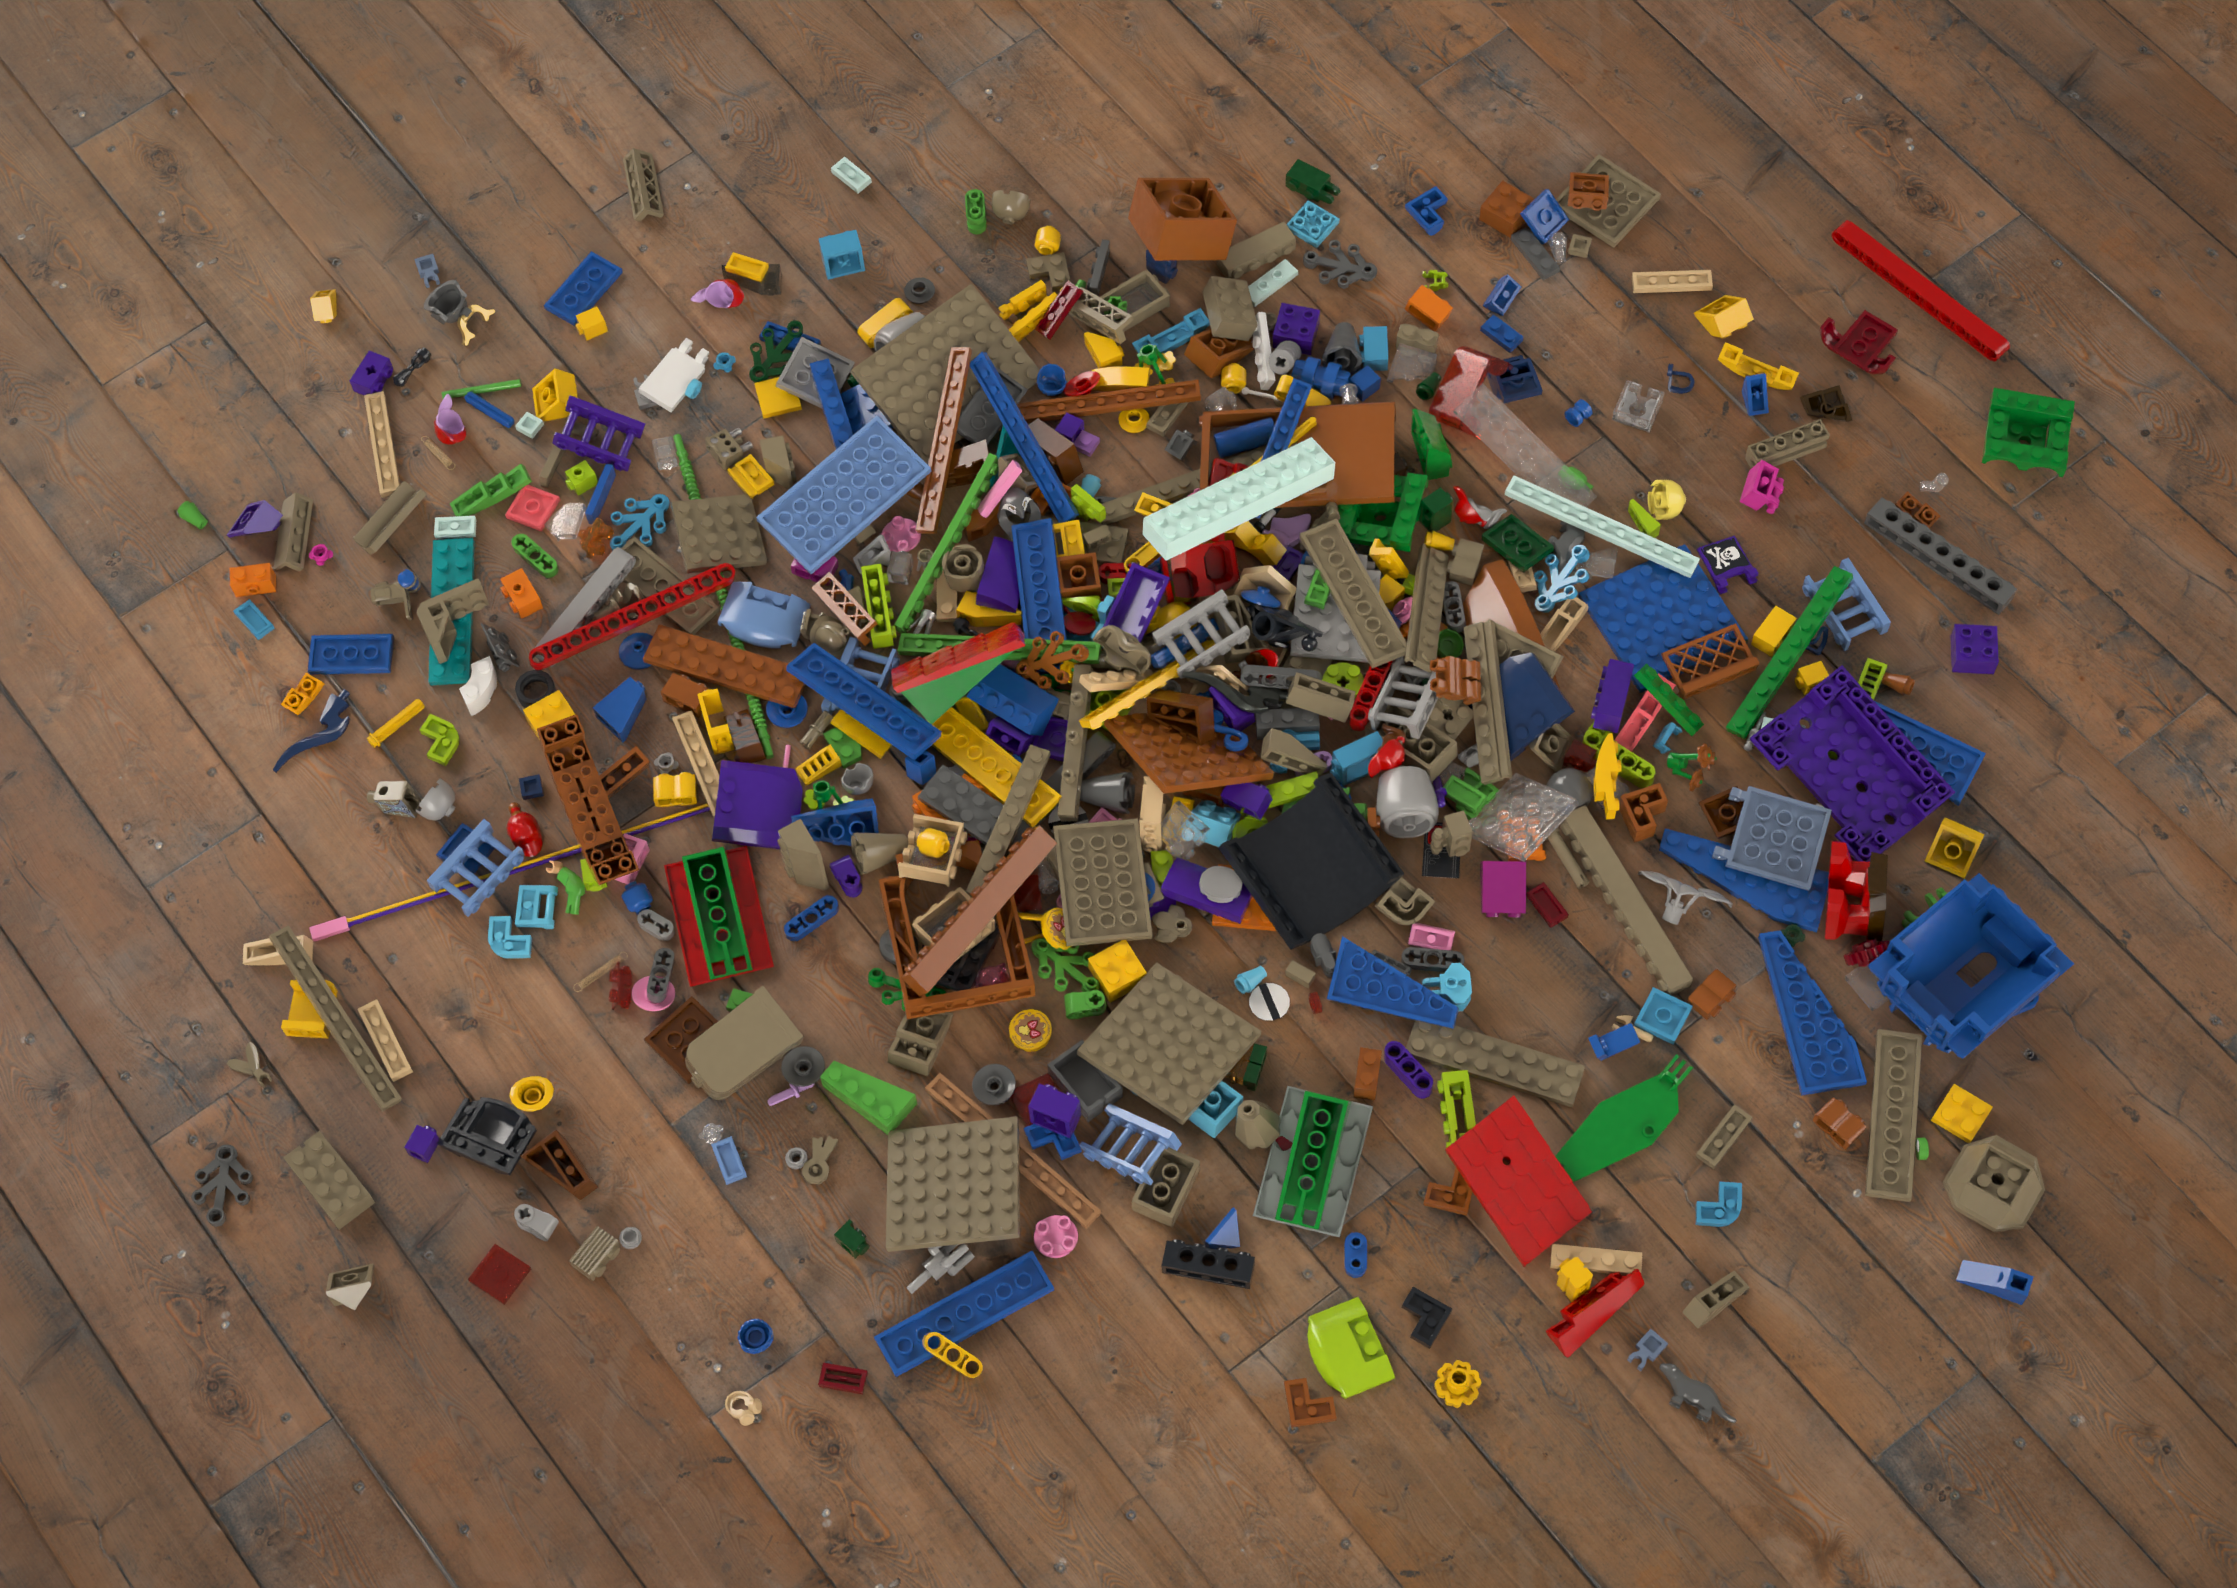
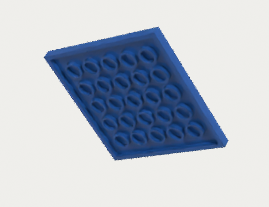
[1578,544,1748,693]

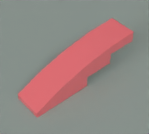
[1614,673,1676,752]

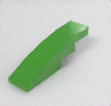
[450,464,532,517]

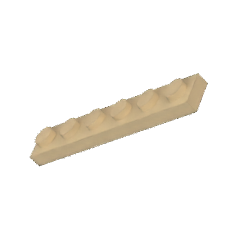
[364,391,400,498]
[672,710,719,818]

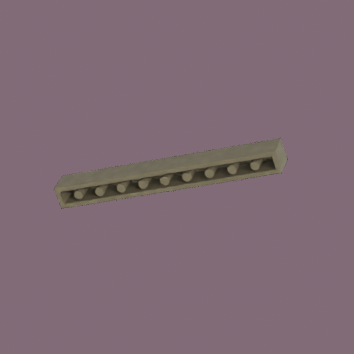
[1560,805,1693,996]

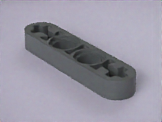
[1241,665,1322,689]

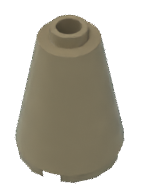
[851,833,908,875]

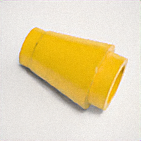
[1424,530,1455,551]

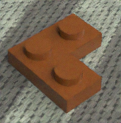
[1423,1167,1473,1216]
[1284,1378,1337,1428]

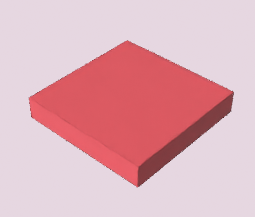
[505,485,560,532]

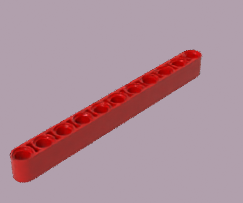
[1832,220,2010,362]
[529,563,735,670]

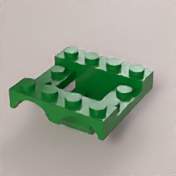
[1981,387,2075,477]
[1337,473,1428,552]

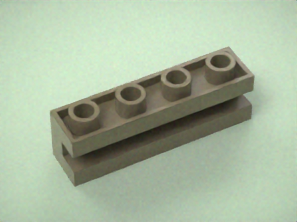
[1745,419,1830,468]

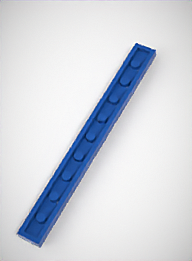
[970,352,1079,523]

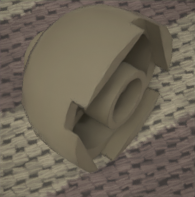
[992,190,1031,224]

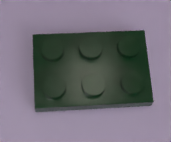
[1482,514,1554,572]

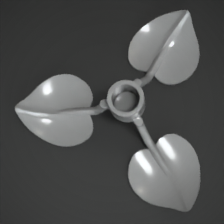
[1638,871,1733,925]

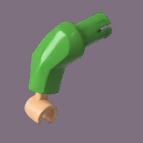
[546,861,585,915]

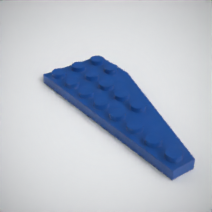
[1659,828,1829,933]
[1758,930,1867,1096]

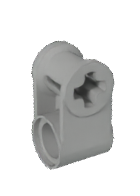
[514,1204,559,1241]

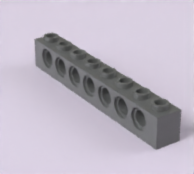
[1864,498,2017,615]

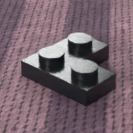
[1402,1287,1452,1349]

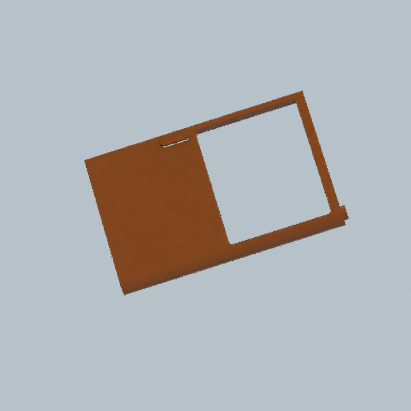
[1199,402,1396,508]

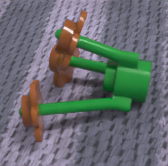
[1667,743,1717,792]

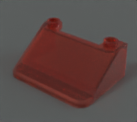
[1429,346,1513,440]

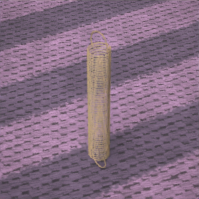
[574,952,628,992]

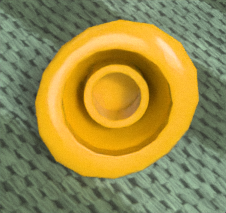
[509,1076,554,1112]

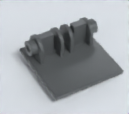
[481,623,519,672]

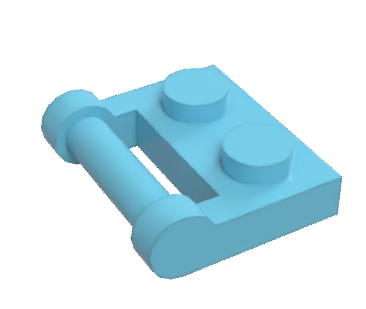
[515,885,558,929]

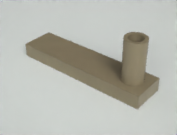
[539,413,599,488]

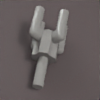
[906,1244,975,1294]

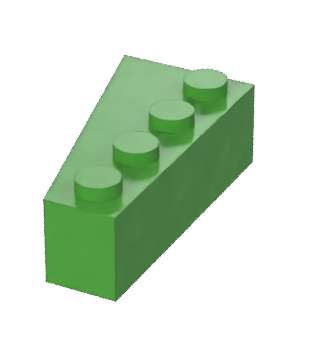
[820,1061,917,1135]

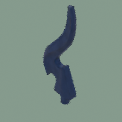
[273,689,350,773]

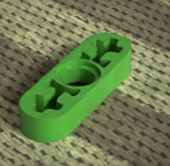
[511,534,559,578]

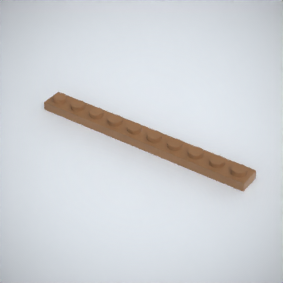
[925,1073,1101,1229]

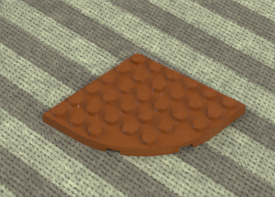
[1104,713,1274,794]

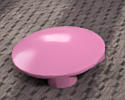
[881,516,921,553]
[1034,1215,1078,1258]

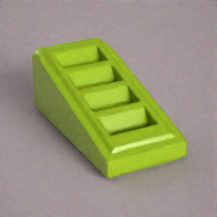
[1628,499,1661,538]
[1858,658,1888,700]

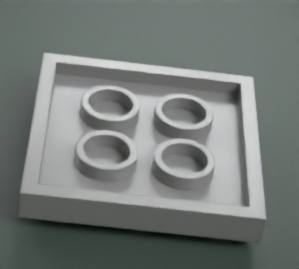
[776,337,855,408]

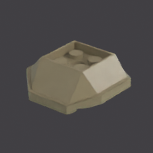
[1943,1135,2045,1232]

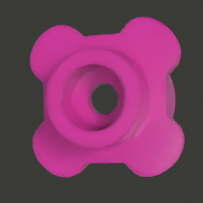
[309,544,333,566]

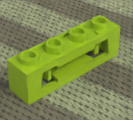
[1437,1070,1476,1156]

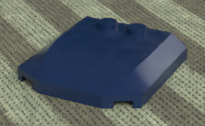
[1468,652,1575,762]

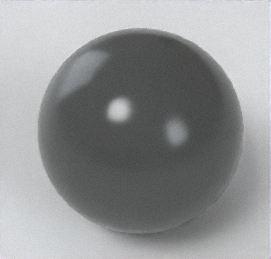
[1545,768,1593,815]

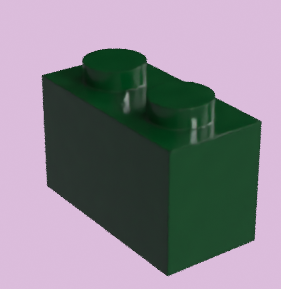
[1419,487,1453,532]

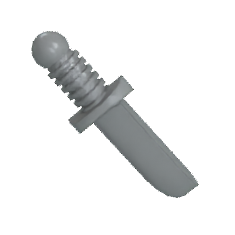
[1744,712,1766,751]

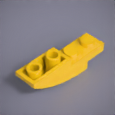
[1593,733,1621,820]

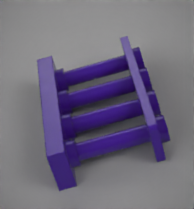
[552,395,646,471]

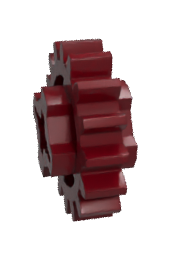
[1843,939,1889,967]

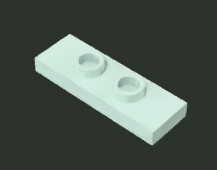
[1248,259,1298,307]

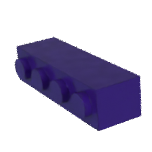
[1591,659,1634,733]

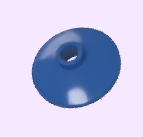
[1241,586,1281,608]
[619,633,653,670]
[766,695,808,728]

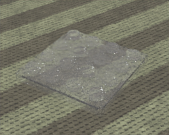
[1468,773,1579,862]

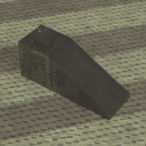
[722,264,782,296]

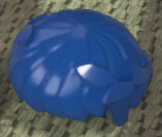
[737,1319,774,1354]

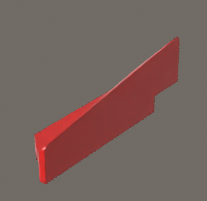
[1546,1269,1645,1358]

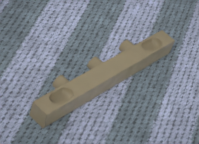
[1058,665,1094,821]

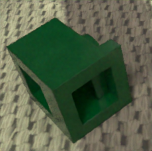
[834,1219,870,1259]

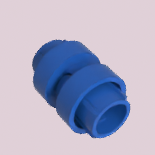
[1291,357,1351,400]

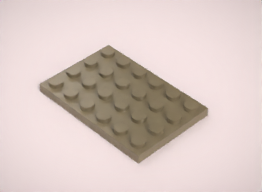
[1053,818,1152,947]

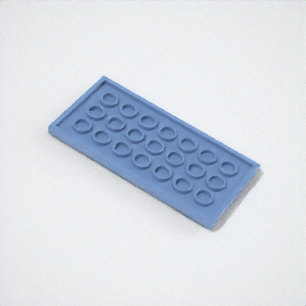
[756,415,932,574]

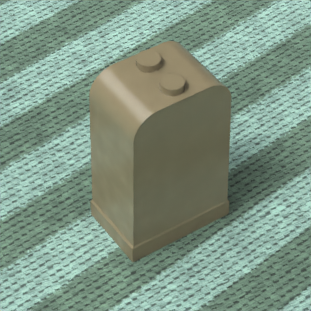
[685,986,803,1100]

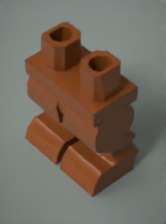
[1430,656,1481,705]

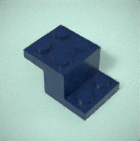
[1484,355,1543,404]

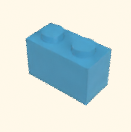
[1359,326,1388,371]

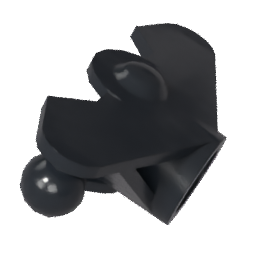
[1246,600,1323,652]

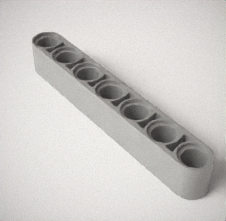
[535,547,636,667]

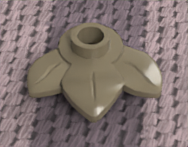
[1152,905,1192,943]

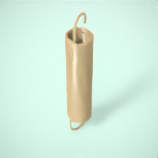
[421,436,455,470]

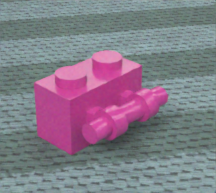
[1740,460,1784,514]

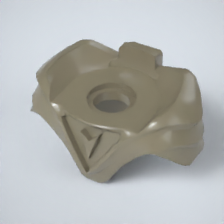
[1093,625,1151,676]

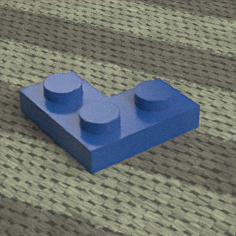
[1024,1124,1082,1161]

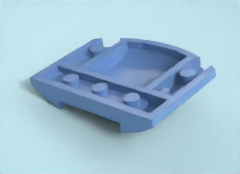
[718,582,811,648]

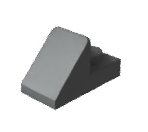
[853,534,891,575]

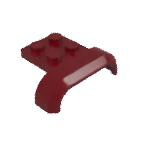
[1820,310,1898,375]

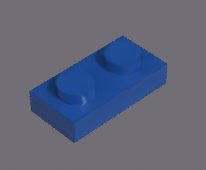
[1480,314,1523,353]

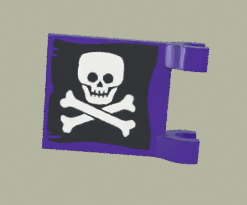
[1697,536,1758,595]

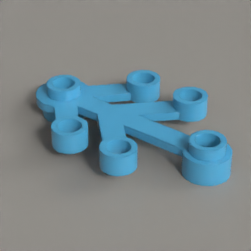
[610,494,670,551]
[1534,545,1590,613]

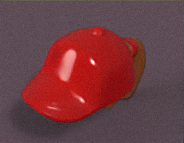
[506,802,543,857]

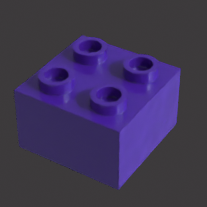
[1273,303,1320,355]
[1950,624,1999,674]
[1028,1084,1081,1138]

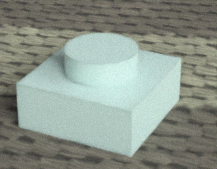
[515,412,544,439]

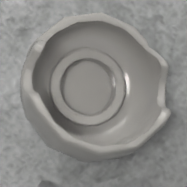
[841,763,873,795]

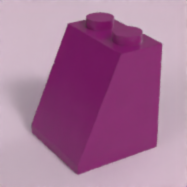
[1480,861,1526,917]

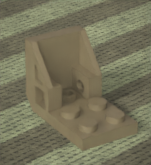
[416,578,489,664]

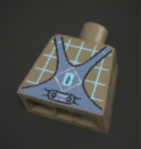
[367,781,422,818]

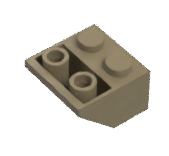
[760,435,797,489]

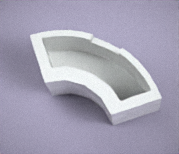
[459,656,497,716]

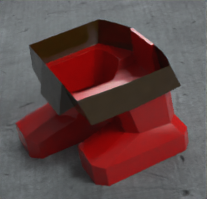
[1159,533,1240,605]
[1825,841,1888,942]

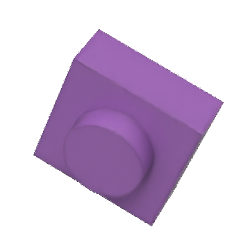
[1074,430,1100,457]

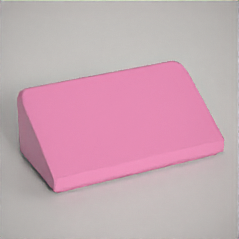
[1408,923,1455,951]

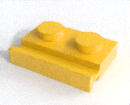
[727,454,775,499]

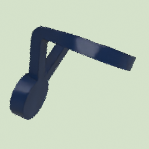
[1667,363,1694,394]
[1806,626,1828,655]

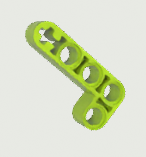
[1582,722,1655,789]

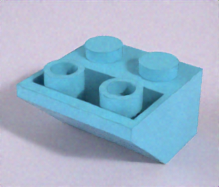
[1185,800,1241,847]

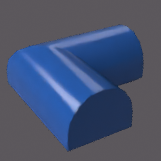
[1405,186,1448,236]

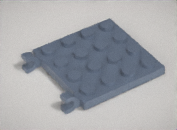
[1712,786,1832,891]

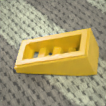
[795,744,842,786]

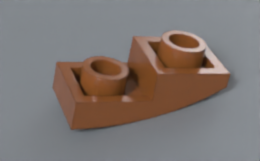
[1895,491,1940,529]

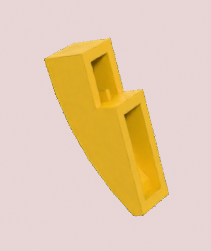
[1092,367,1150,392]

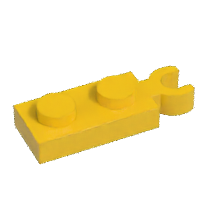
[998,280,1047,320]

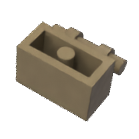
[1430,810,1473,857]

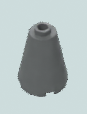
[1322,322,1362,375]
[1080,772,1135,814]

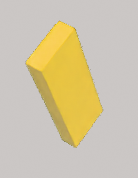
[831,709,892,759]

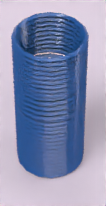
[1214,417,1275,458]

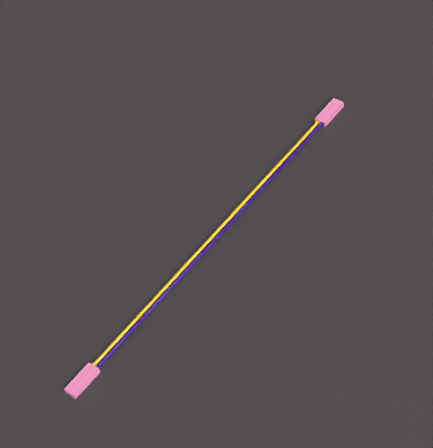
[309,803,710,942]

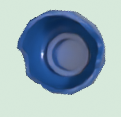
[1037,364,1067,396]

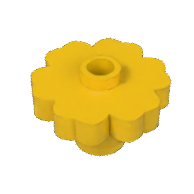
[1434,1360,1481,1408]

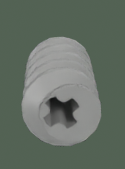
[1269,341,1301,374]

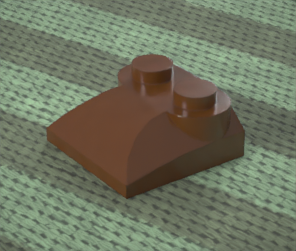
[1698,786,1743,839]

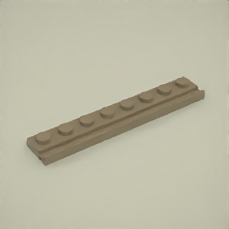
[1405,543,1449,673]
[1464,619,1512,785]

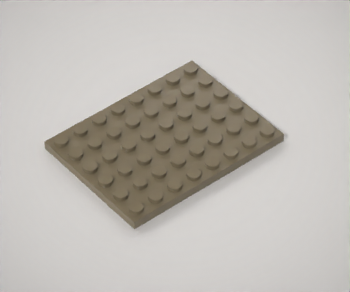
[850,283,1045,464]

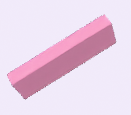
[977,460,1022,518]

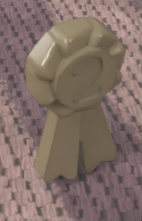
[802,1135,838,1185]

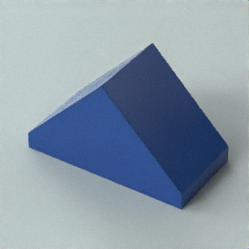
[1741,373,1769,416]

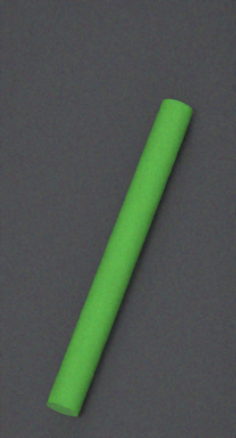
[442,379,521,399]

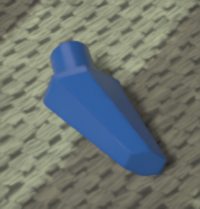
[839,569,854,596]

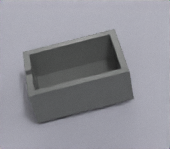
[1047,1040,1123,1122]

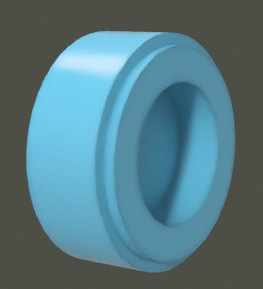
[685,379,702,399]

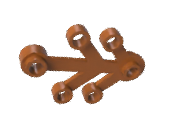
[1016,631,1089,689]

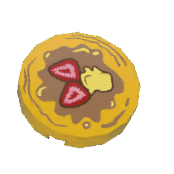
[1041,908,1072,950]
[1009,1009,1052,1052]

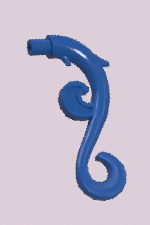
[1196,690,1249,751]

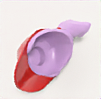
[691,279,744,308]
[434,394,466,445]

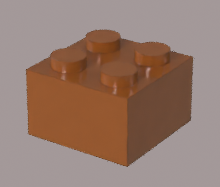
[1479,180,1534,238]
[1057,552,1102,599]

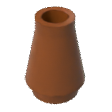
[1882,672,1915,695]

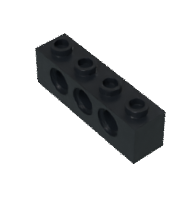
[1161,1239,1255,1289]

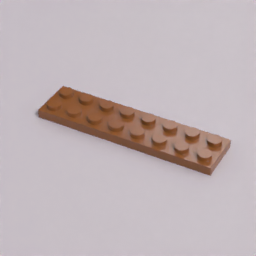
[643,624,806,708]

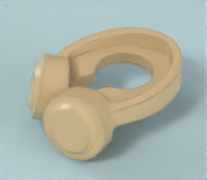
[725,1391,762,1426]

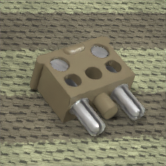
[705,428,753,470]

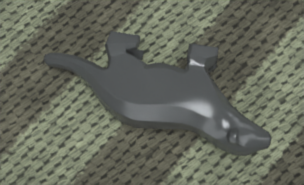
[1548,521,1585,574]
[1660,1363,1737,1423]

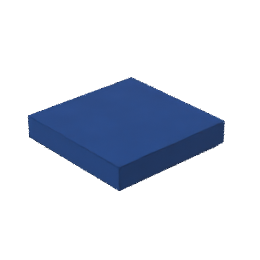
[1520,189,1569,244]
[436,823,495,874]

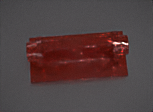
[609,962,632,1010]

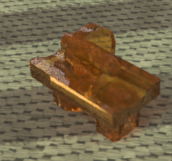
[577,517,614,559]

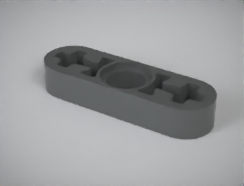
[1443,581,1466,633]
[1401,947,1464,972]
[647,948,674,1003]

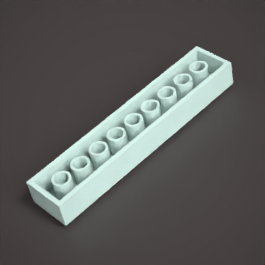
[1143,437,1336,561]

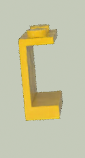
[697,688,735,755]
[281,980,338,1039]

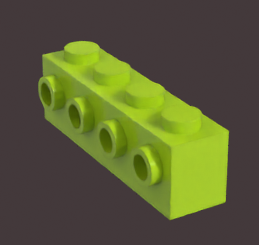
[861,564,897,649]

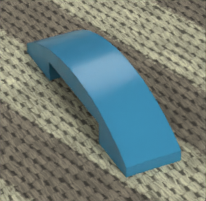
[1132,308,1210,354]

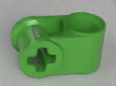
[1064,990,1107,1019]

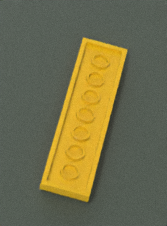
[927,707,1061,828]

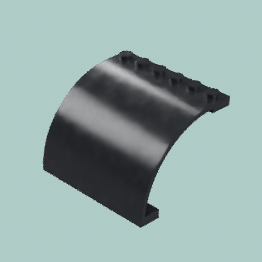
[1218,773,1404,950]

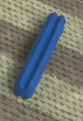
[465,392,515,428]

